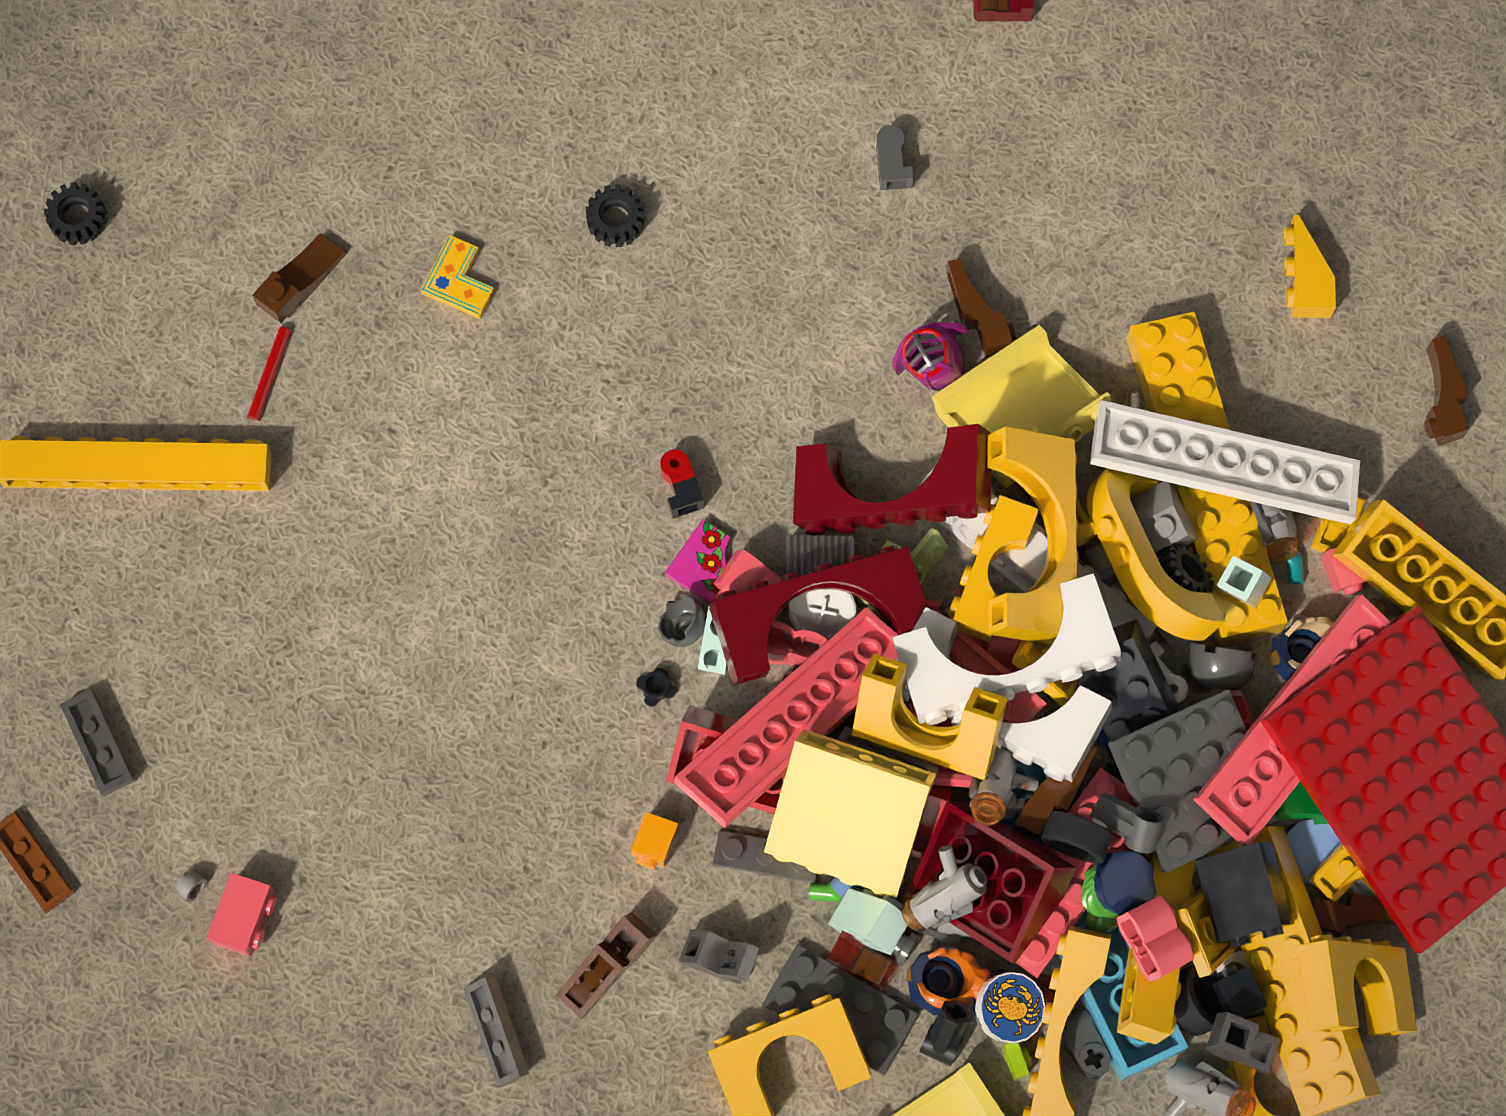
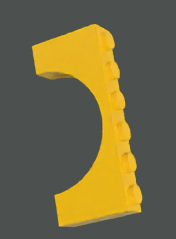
[987,426,1078,645]

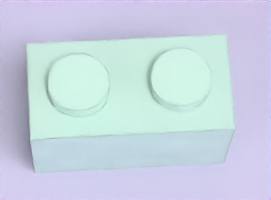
[828,888,911,955]

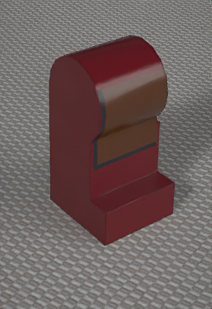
[973,0,1034,22]

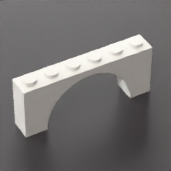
[892,573,1121,725]
[896,607,1112,782]

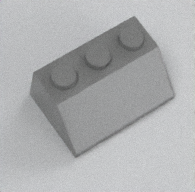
[1084,481,1199,585]

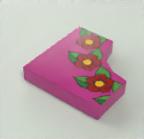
[665,519,730,605]

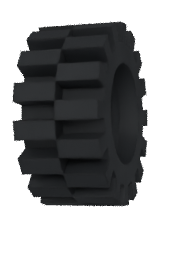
[44,182,107,245]
[586,184,645,247]
[1157,543,1214,593]

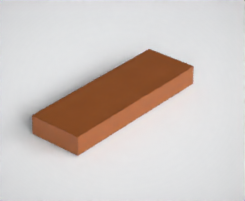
[0,811,75,914]

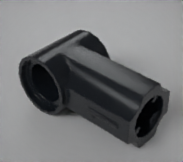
[919,999,972,1067]

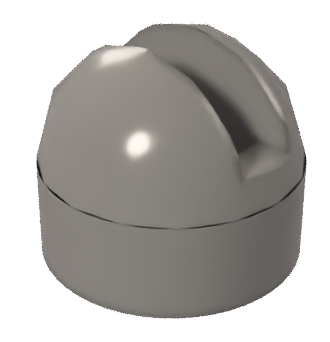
[176,871,207,902]

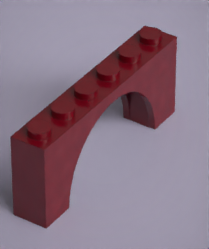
[793,424,992,536]
[709,545,928,686]

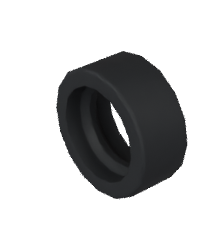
[1041,811,1113,864]
[1174,965,1225,1036]

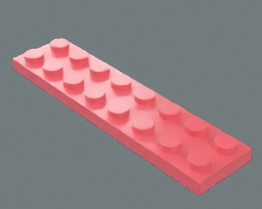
[1193,594,1391,846]
[674,608,898,828]

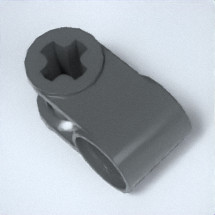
[1062,1008,1110,1079]

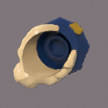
[1269,616,1333,681]

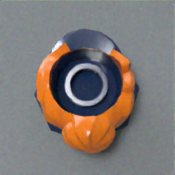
[906,947,991,1016]

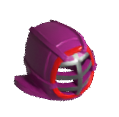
[892,322,969,391]

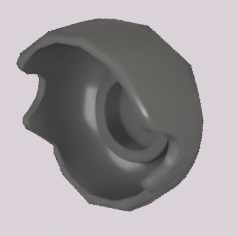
[658,593,707,647]

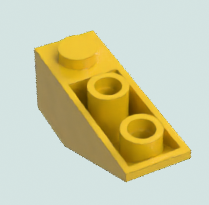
[1283,215,1336,318]

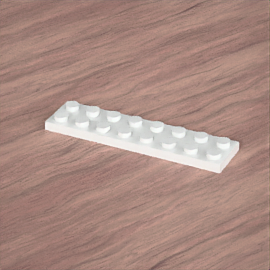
[1090,400,1360,524]

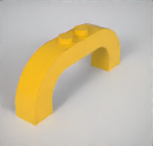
[1086,468,1225,641]

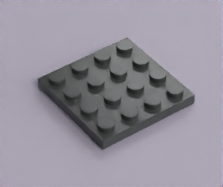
[1108,689,1279,873]

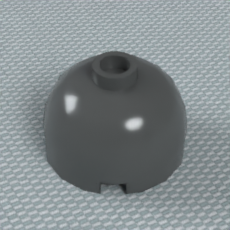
[1187,643,1257,693]

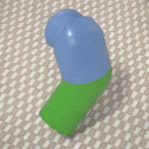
[809,877,857,903]

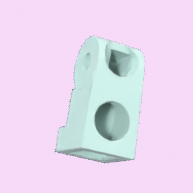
[698,607,727,675]

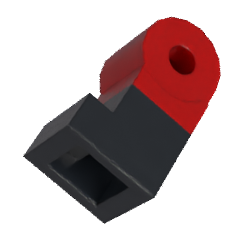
[660,449,704,519]

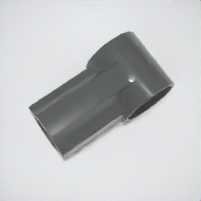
[1091,792,1164,853]

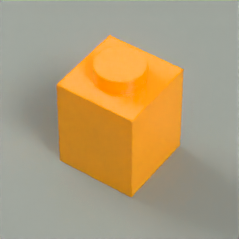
[631,812,679,870]

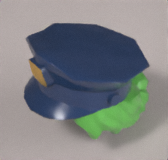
[1081,849,1156,933]

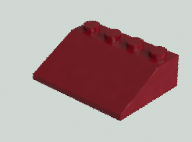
[906,801,1076,963]

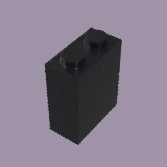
[1195,842,1294,948]

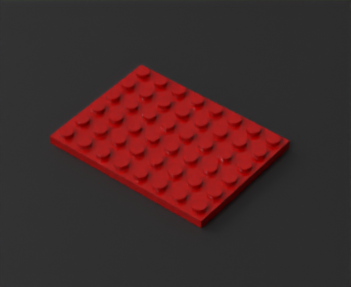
[1260,605,1506,953]

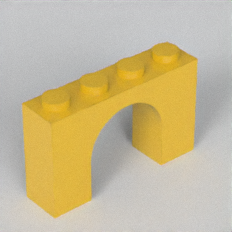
[852,653,1008,780]
[1297,935,1417,1037]
[708,994,873,1116]

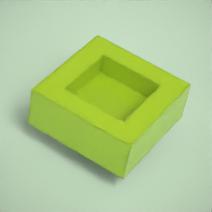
[1002,1043,1032,1082]

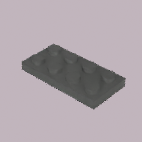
[762,944,918,1076]

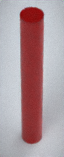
[247,327,292,421]

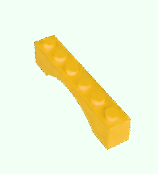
[1023,925,1112,1116]

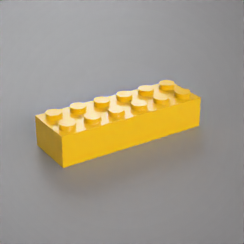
[1332,499,1506,680]

